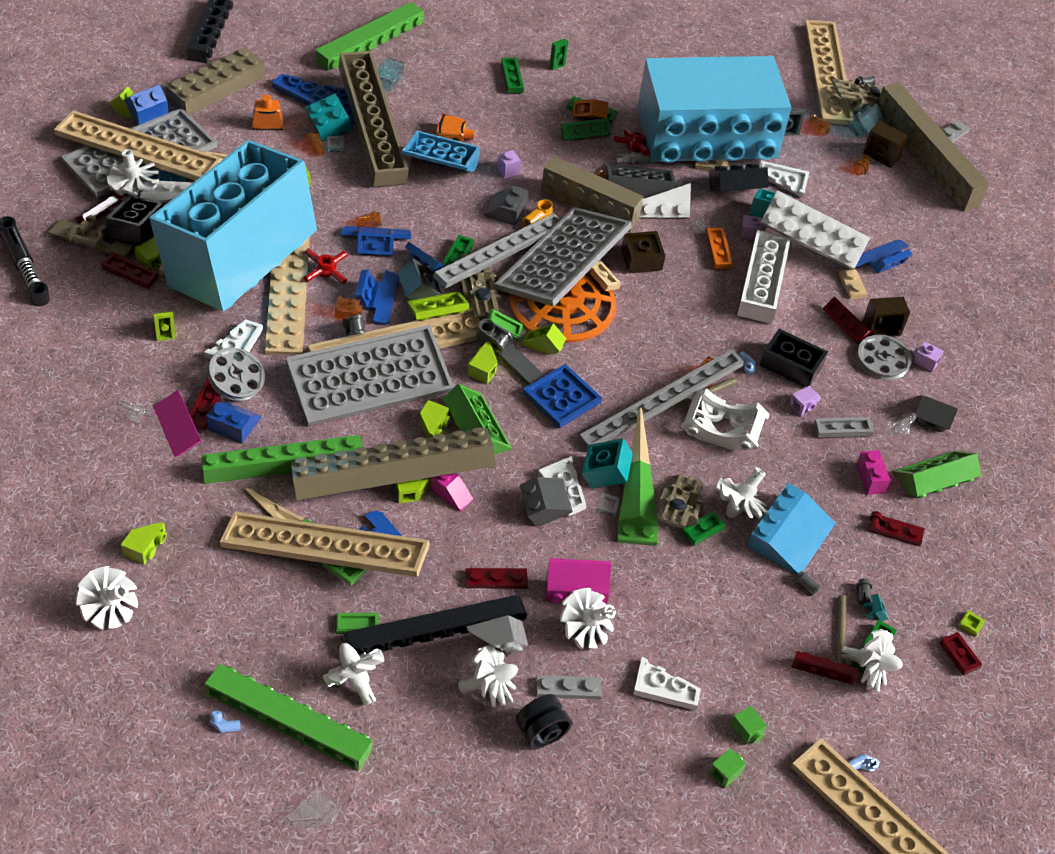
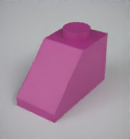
[430,473,473,511]

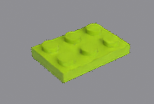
[407,291,469,321]

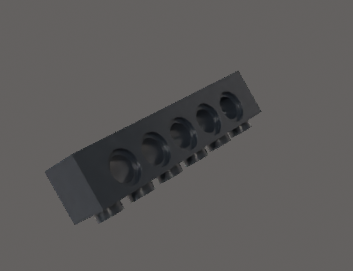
[187,0,233,63]

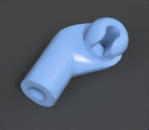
[738,351,756,374]
[209,711,241,733]
[848,754,879,771]

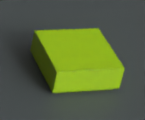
[958,610,986,637]

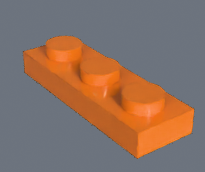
[706,228,733,269]

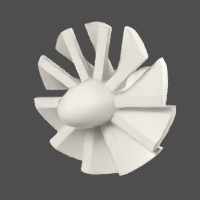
[107,149,159,196]
[715,467,768,520]
[75,566,138,630]
[560,588,616,649]
[841,629,903,691]
[323,643,384,706]
[459,645,518,708]

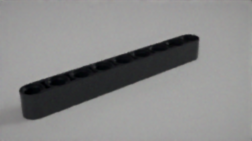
[341,595,528,655]

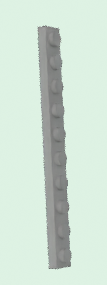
[433,213,561,289]
[580,349,744,448]

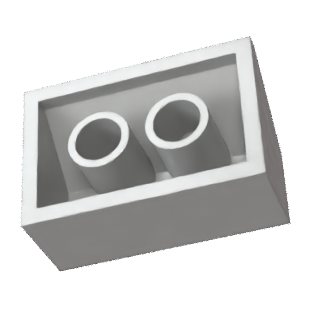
[467,615,528,654]

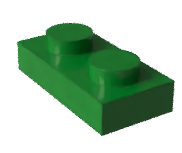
[549,38,568,70]
[681,511,726,546]

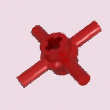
[613,129,649,156]
[304,248,348,284]

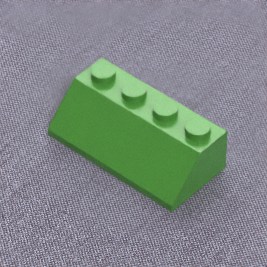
[443,383,512,455]
[892,450,981,498]

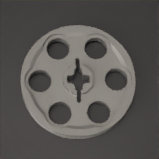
[856,335,912,380]
[207,347,265,401]

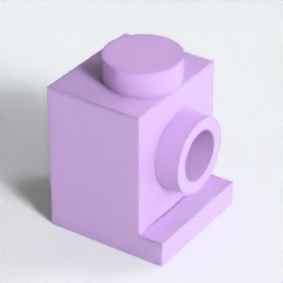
[789,386,820,417]

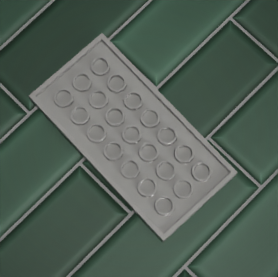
[61,108,217,198]
[494,207,632,306]
[286,325,454,426]

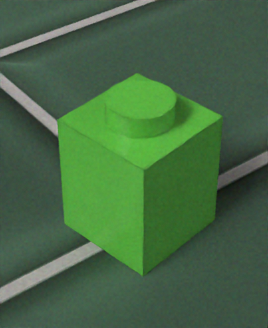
[731,706,767,745]
[709,748,746,788]

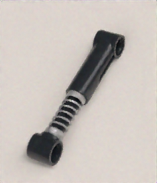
[0,216,50,307]

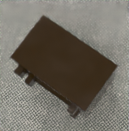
[863,121,908,168]
[621,231,666,273]
[862,297,910,337]

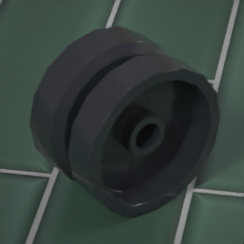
[515,694,573,749]

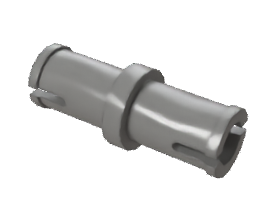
[615,151,650,165]

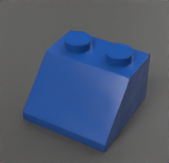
[124,84,168,126]
[207,402,261,444]

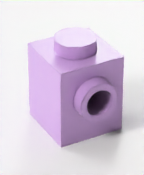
[497,150,521,179]
[740,215,766,240]
[912,341,944,372]

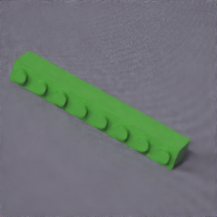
[316,2,424,71]
[201,435,363,484]
[205,664,372,771]

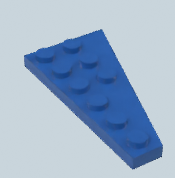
[272,74,355,126]

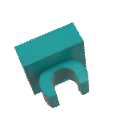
[863,593,888,621]

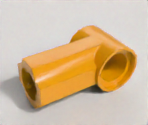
[522,199,553,227]

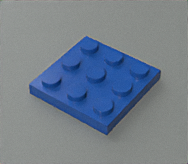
[523,364,602,429]

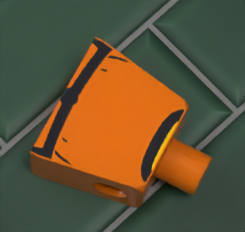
[252,94,284,130]
[436,113,475,142]

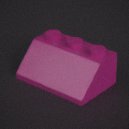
[545,558,611,604]

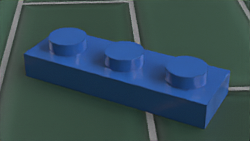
[405,241,446,273]

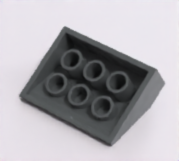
[606,164,676,198]

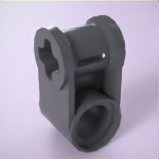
[343,314,366,335]
[476,319,513,353]

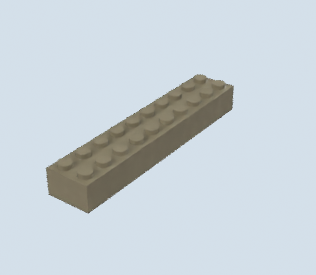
[338,51,409,187]
[876,82,989,212]
[291,427,496,500]

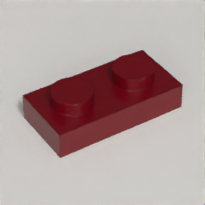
[940,632,982,676]

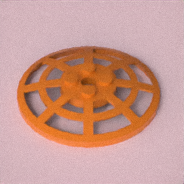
[509,272,616,343]

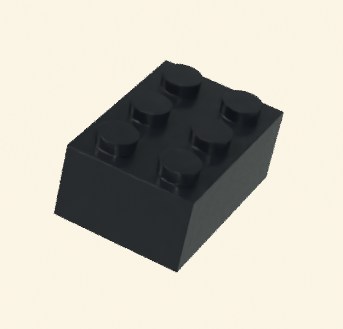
[709,163,769,192]
[106,195,163,245]
[760,329,828,387]

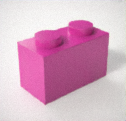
[856,450,891,495]

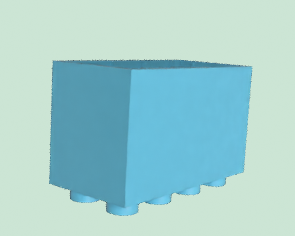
[637,56,792,163]
[149,140,317,311]

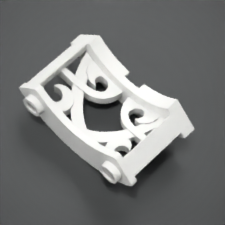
[681,388,769,451]

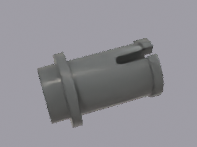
[855,76,876,86]
[794,571,821,596]
[856,578,872,605]

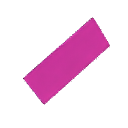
[153,390,201,457]

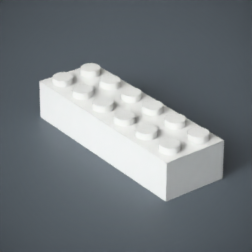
[760,190,870,270]
[737,230,791,324]

